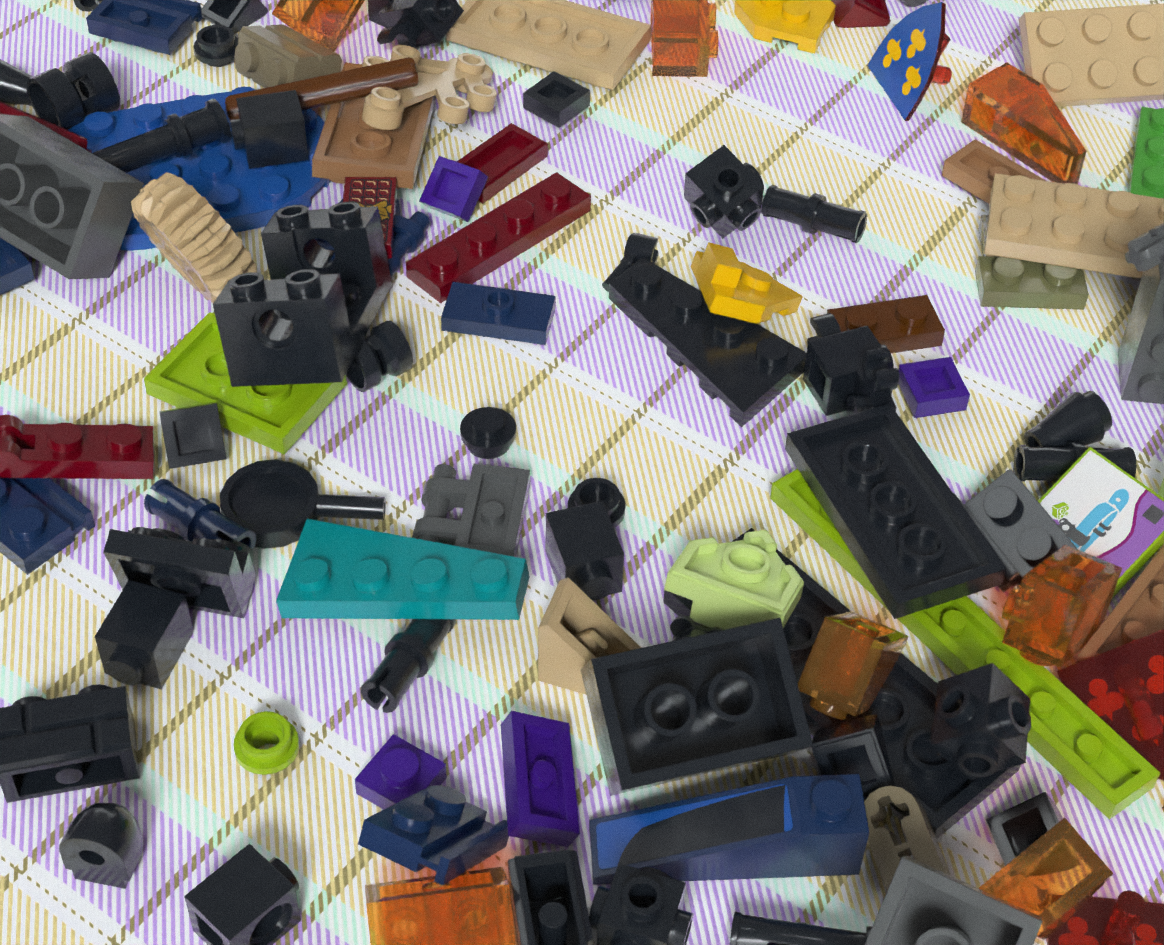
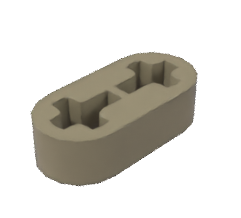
[864,785,951,891]

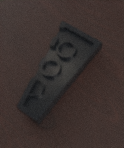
[609,257,806,428]

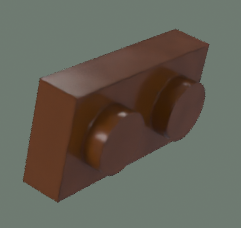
[827,295,945,353]

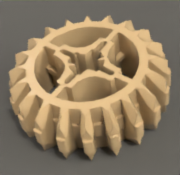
[131,172,257,303]

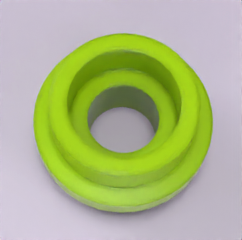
[233,711,299,775]

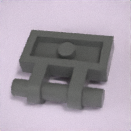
[412,463,530,557]

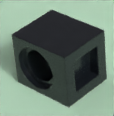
[184,843,301,945]

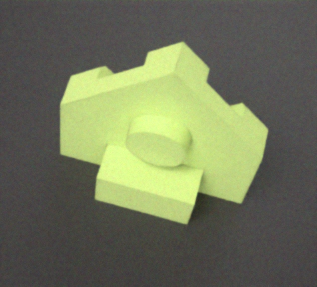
[664,530,804,630]

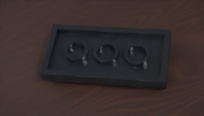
[785,403,1006,619]

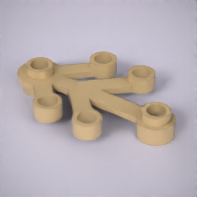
[362,45,497,130]

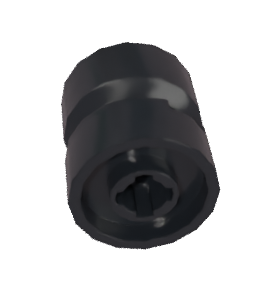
[27,52,120,130]

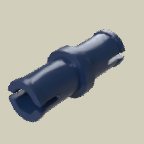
[144,479,256,549]

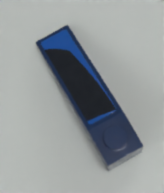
[589,774,869,885]

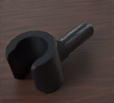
[602,233,658,292]

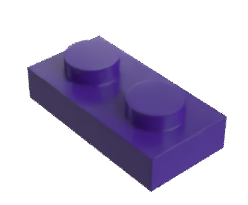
[500,710,580,847]

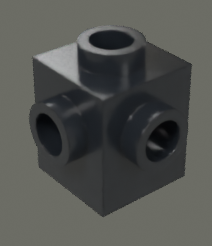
[684,145,764,239]
[931,663,1031,780]
[589,863,694,945]

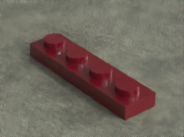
[406,172,591,303]

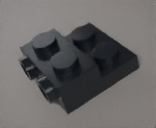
[103,527,256,619]

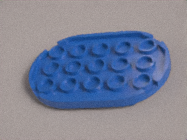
[69,87,331,251]

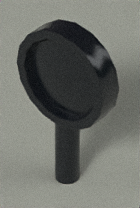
[220,459,386,549]

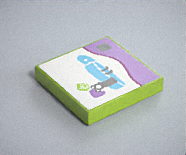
[1038,447,1164,605]

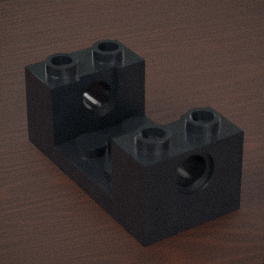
[213,202,392,387]

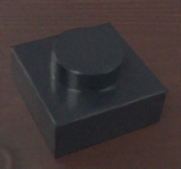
[523,71,590,128]
[159,402,227,469]

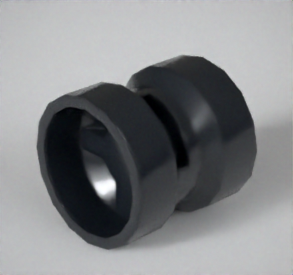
[346,321,413,392]

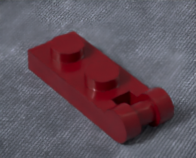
[0,414,154,479]

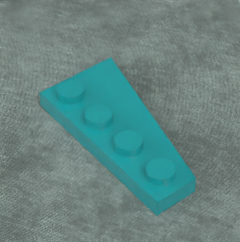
[276,519,530,620]

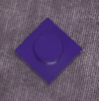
[419,156,488,222]
[898,357,970,418]
[354,734,447,810]

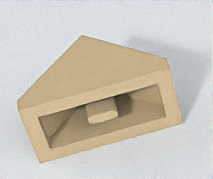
[538,577,641,695]

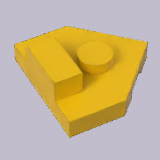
[734,0,836,54]
[690,242,803,324]

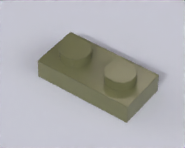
[975,256,1089,310]

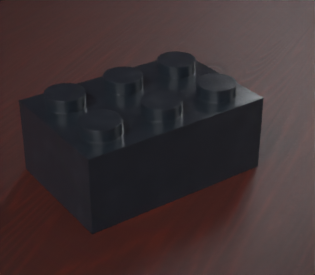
[581,618,813,796]

